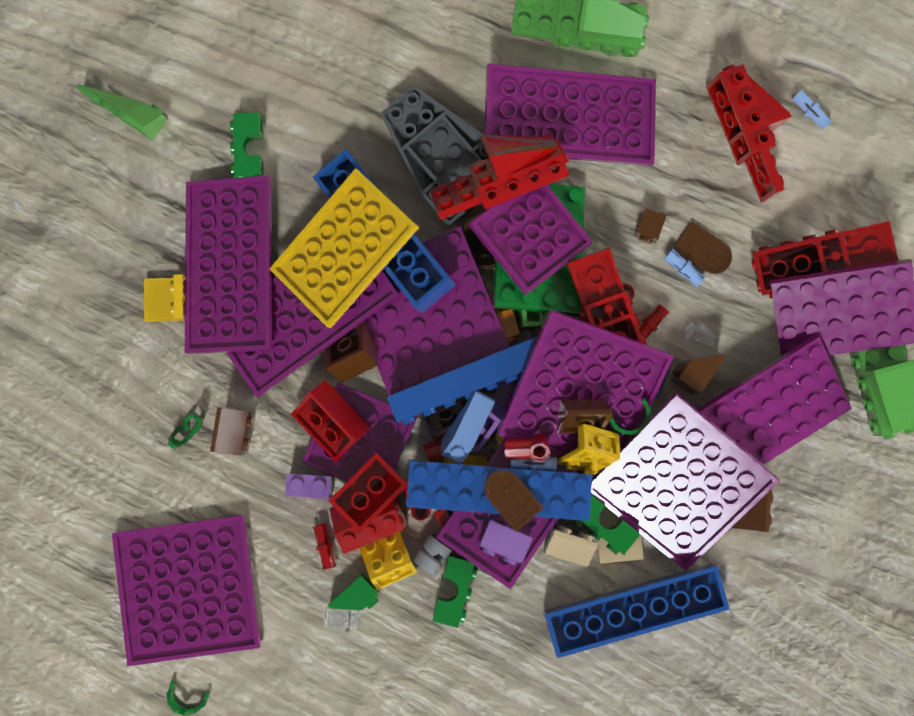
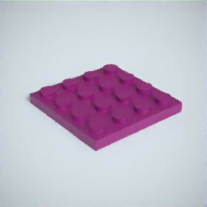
[469,176,593,296]
[302,382,418,482]

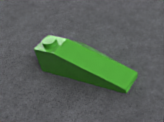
[76,84,167,141]

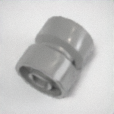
[412,534,453,576]

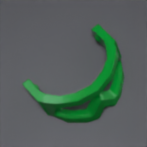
[609,398,651,435]
[168,412,204,449]
[166,680,211,716]

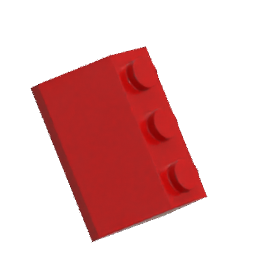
[291,380,371,462]
[328,453,408,533]
[329,498,408,554]

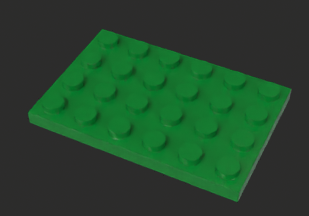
[493,183,585,316]

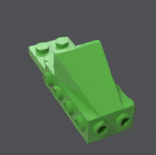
[511,0,649,57]
[850,345,914,439]

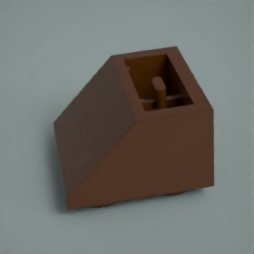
[731,489,773,532]

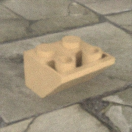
[543,524,598,567]

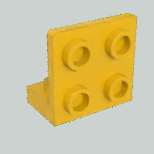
[144,275,185,322]
[558,424,621,475]
[359,532,418,590]

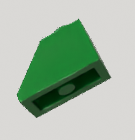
[328,573,380,611]

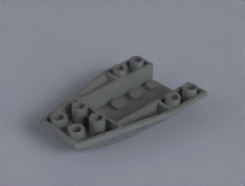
[380,85,488,226]

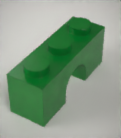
[230,113,264,178]
[572,495,641,555]
[432,554,478,628]

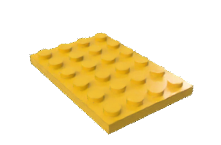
[269,168,419,328]

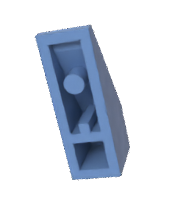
[441,390,495,464]

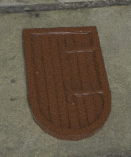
[673,222,732,274]
[484,470,544,532]

